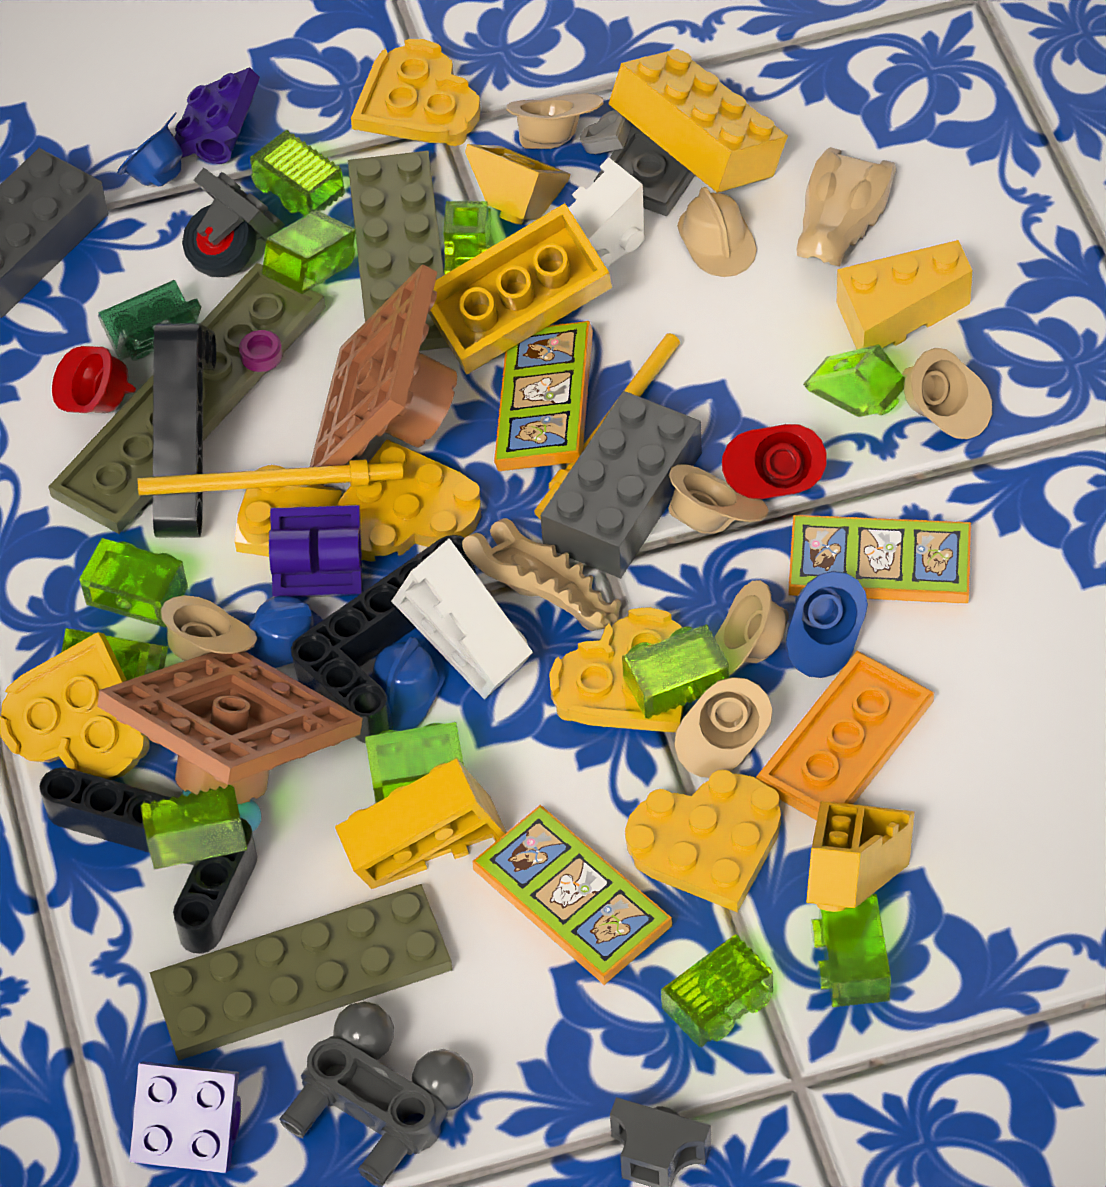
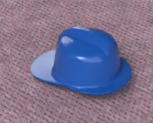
[117,112,183,186]
[786,571,868,678]
[239,596,323,668]
[370,637,445,738]

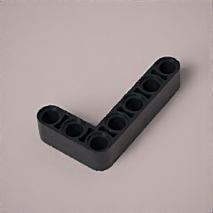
[153,323,217,538]
[291,535,476,744]
[39,767,258,954]

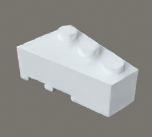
[569,157,645,269]
[391,538,533,700]

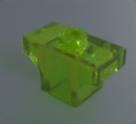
[443,201,492,274]

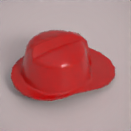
[52,346,136,413]
[722,424,827,499]

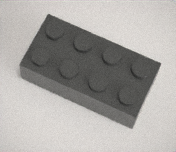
[0,148,108,318]
[540,391,702,579]

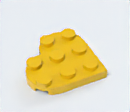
[351,39,481,146]
[337,439,481,562]
[549,607,691,733]
[0,632,149,780]
[625,770,781,913]

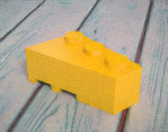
[836,240,973,364]
[335,758,507,889]
[806,801,915,912]

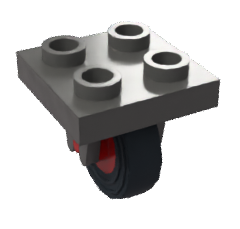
[182,168,292,277]

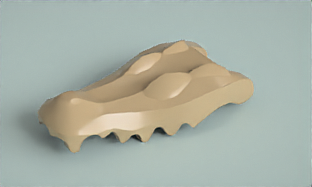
[797,147,896,266]
[462,518,621,631]

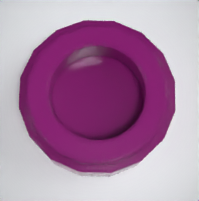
[239,330,283,372]

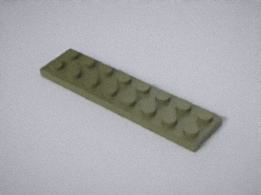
[48,263,326,534]

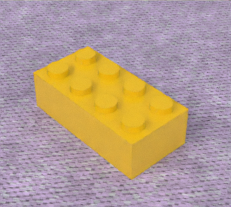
[608,49,788,193]
[428,203,612,375]

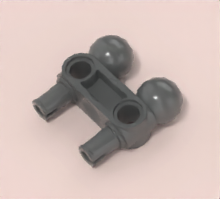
[279,1001,473,1187]

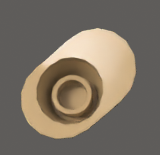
[506,93,603,149]
[677,187,757,277]
[902,348,992,440]
[668,465,768,534]
[704,580,789,679]
[160,595,257,661]
[674,677,772,778]

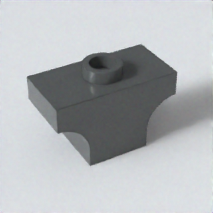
[610,1097,711,1187]

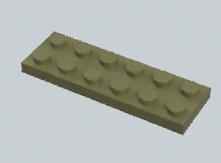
[348,151,449,351]
[149,884,453,1061]

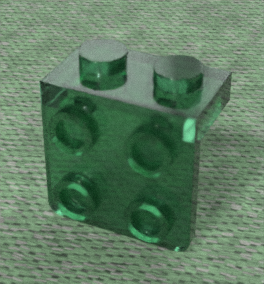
[98,280,201,361]

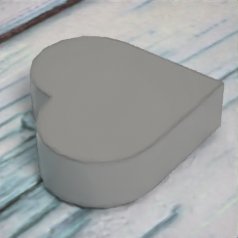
[579,110,631,154]

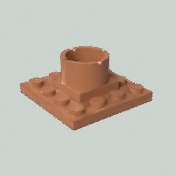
[309,264,457,485]
[97,651,363,805]

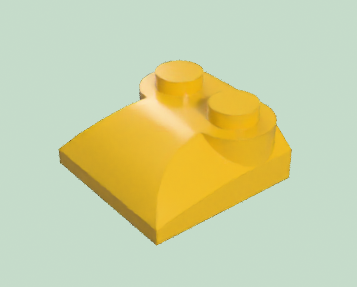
[234,465,343,557]

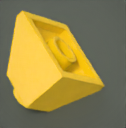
[465,144,571,225]

